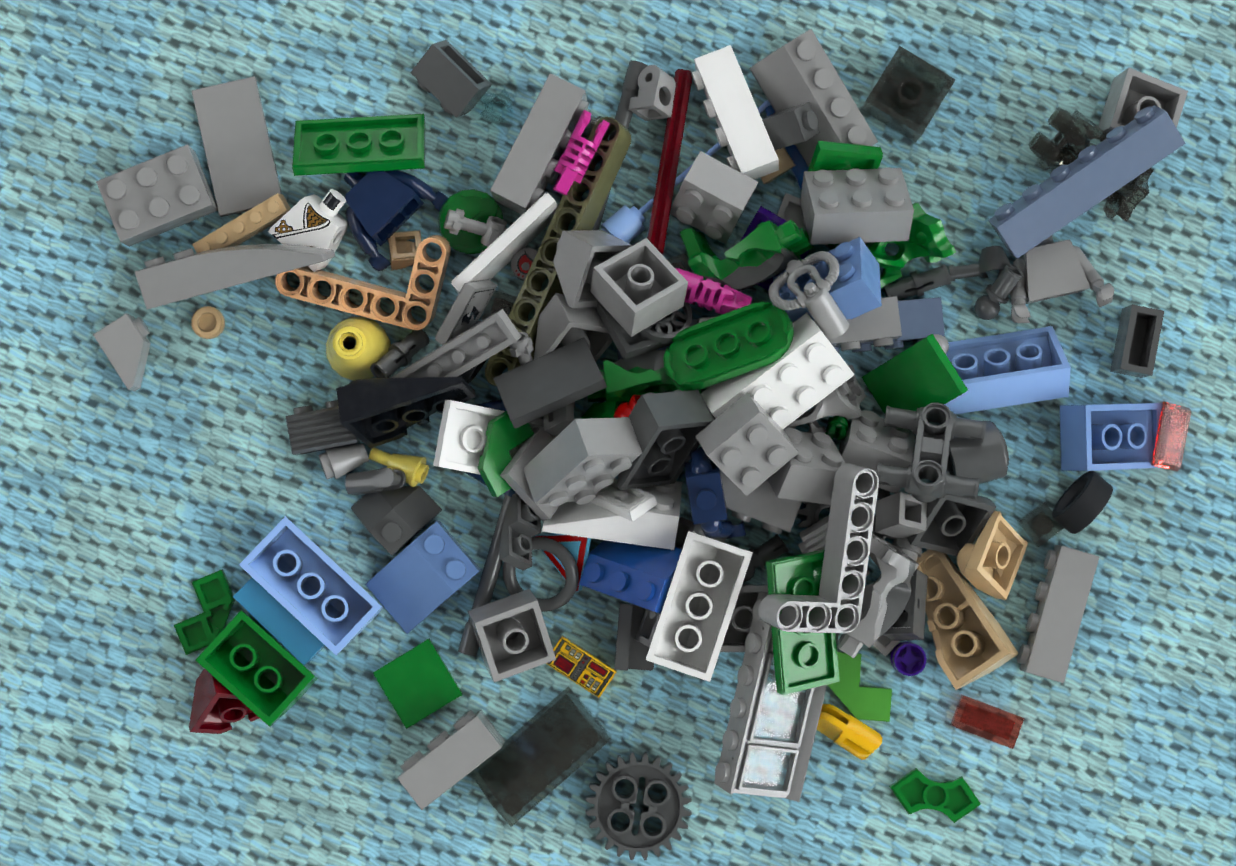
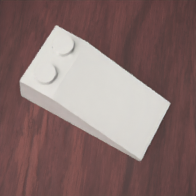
[542,481,682,550]

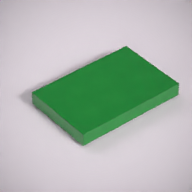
[861,334,968,414]

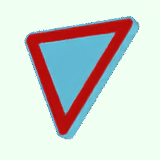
[534,533,591,592]

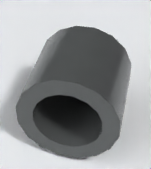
[946,421,1009,484]

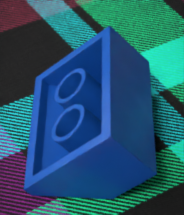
[579,540,682,614]

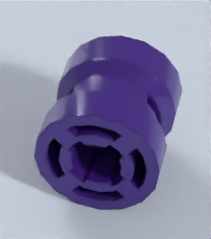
[890,641,927,676]

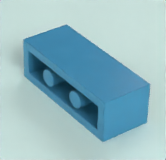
[233,577,325,665]

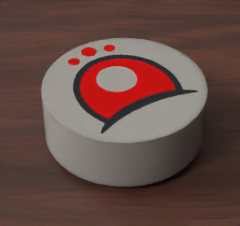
[511,248,537,281]

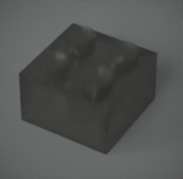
[861,46,955,143]

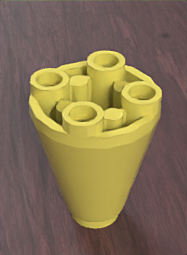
[326,317,391,381]

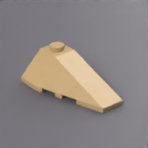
[916,549,1019,690]

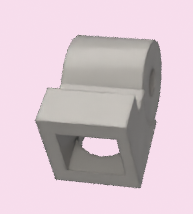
[628,65,676,121]

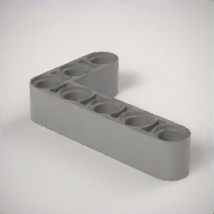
[759,463,879,633]

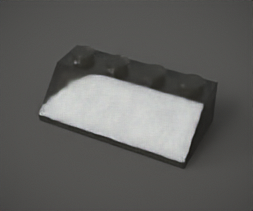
[470,686,611,827]

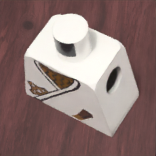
[268,189,349,272]

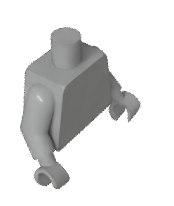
[1010,235,1114,323]

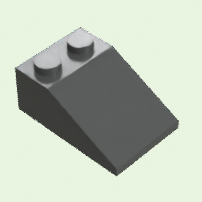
[617,390,714,490]

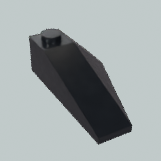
[336,377,476,448]

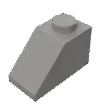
[93,313,151,391]

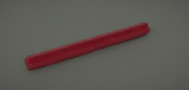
[647,69,692,254]

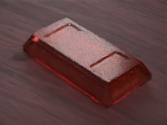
[1151,401,1191,471]

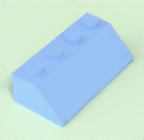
[944,326,1071,414]
[239,516,383,656]

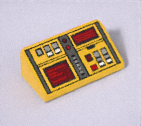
[546,635,617,698]

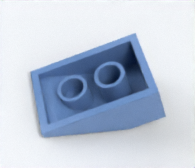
[1060,403,1163,471]
[365,521,482,634]

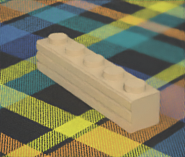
[192,193,291,253]

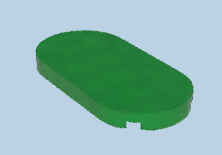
[663,302,794,390]

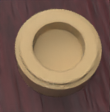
[191,306,225,339]

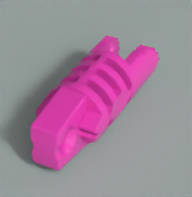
[553,110,610,195]
[675,268,752,314]

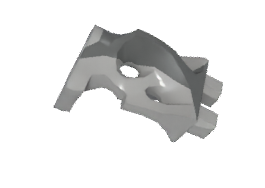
[837,533,919,658]

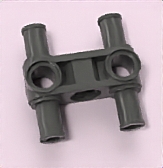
[876,403,987,502]

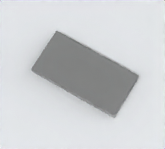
[192,76,282,217]

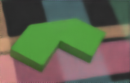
[828,652,892,722]

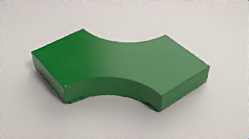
[889,768,981,823]

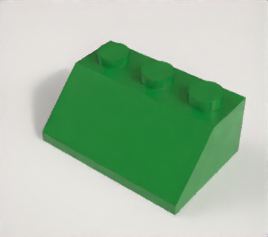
[196,610,318,727]

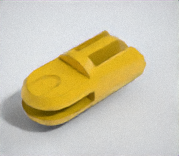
[817,704,883,760]

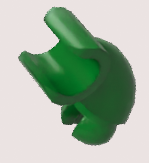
[825,416,848,440]

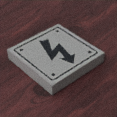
[435,279,498,345]

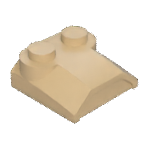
[957,511,1028,600]

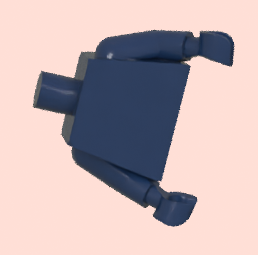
[344,170,448,271]
[685,446,746,539]

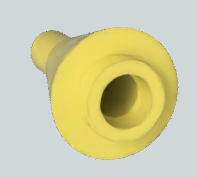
[369,447,429,487]

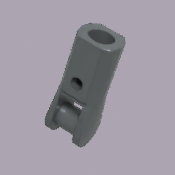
[345,468,406,495]

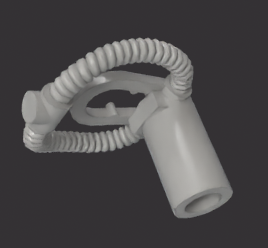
[768,251,849,339]

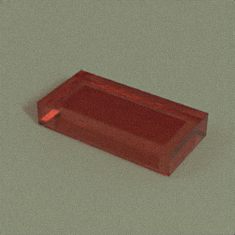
[950,694,1024,749]

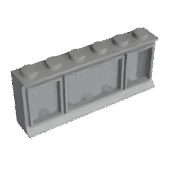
[714,591,839,802]

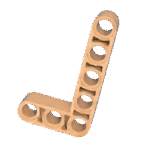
[275,235,451,330]

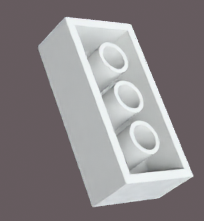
[701,313,855,429]

